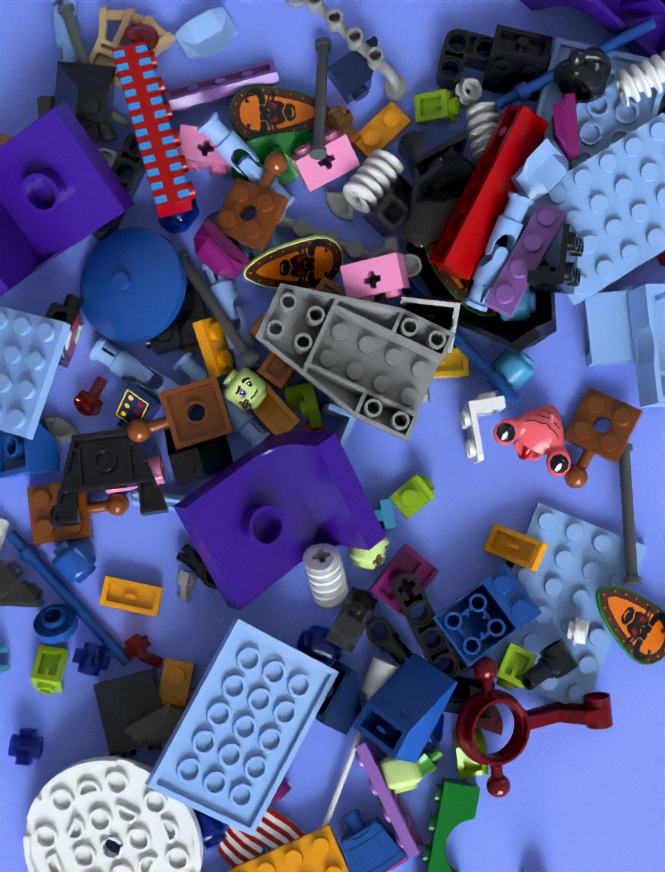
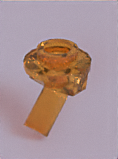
[326,106,361,143]

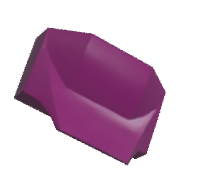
[551,93,580,160]
[193,219,250,279]

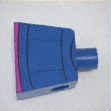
[340,808,408,872]

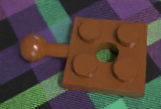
[213,151,289,252]
[127,376,233,450]
[564,387,643,488]
[27,482,129,545]

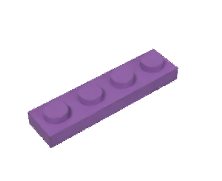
[165,60,280,111]
[484,201,567,318]
[355,737,424,858]

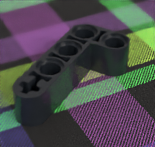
[436,29,552,90]
[92,133,145,241]
[389,569,485,678]

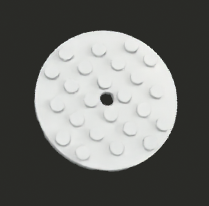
[23,756,203,872]

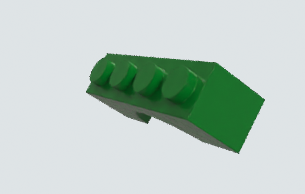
[422,777,480,872]

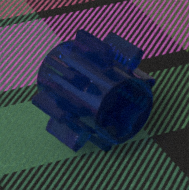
[72,641,111,676]
[8,727,44,766]

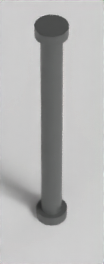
[57,3,118,143]
[309,37,332,160]
[179,250,259,367]
[619,443,642,585]

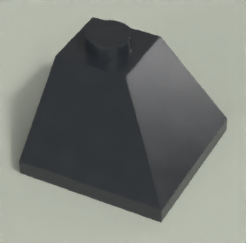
[54,61,116,126]
[398,129,469,179]
[398,294,461,353]
[164,420,234,486]

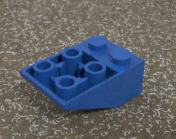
[432,564,542,667]
[354,653,458,763]

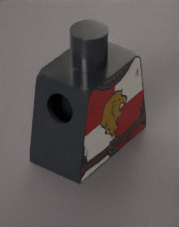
[44,294,84,368]

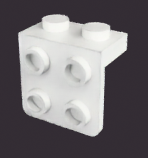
[459,392,506,464]

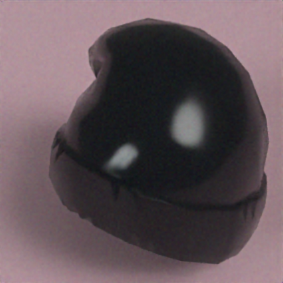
[553,47,611,103]

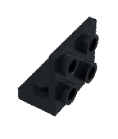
[482,24,553,101]
[527,223,584,294]

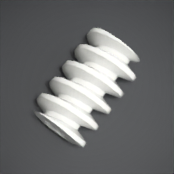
[616,50,665,107]
[465,102,502,165]
[343,149,404,213]
[303,543,349,608]

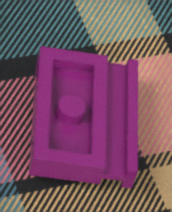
[368,543,439,617]

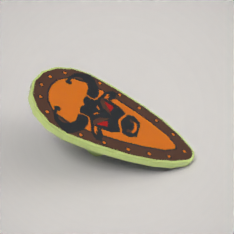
[243,235,344,289]

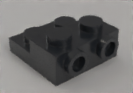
[145,285,207,355]

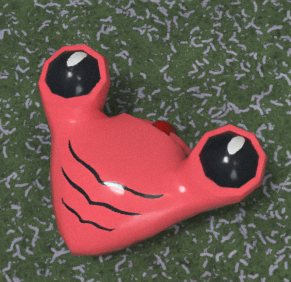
[493,405,571,476]

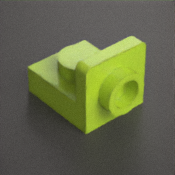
[414,89,460,126]
[284,382,323,429]
[388,474,436,520]
[494,643,538,691]
[30,645,69,695]
[452,728,489,779]

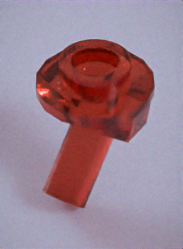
[125,22,159,52]
[74,376,108,416]
[122,633,163,668]

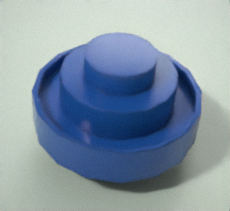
[33,603,78,644]

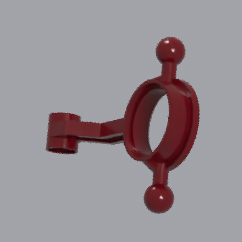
[456,657,613,798]

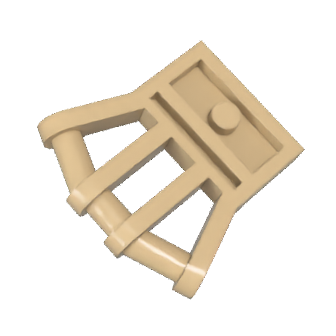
[88,6,176,89]

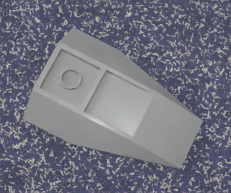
[255,283,456,442]

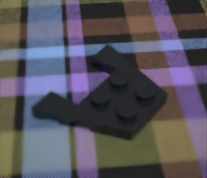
[50,428,169,528]

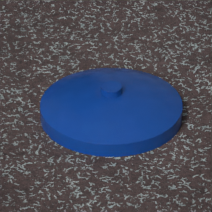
[80,227,187,344]

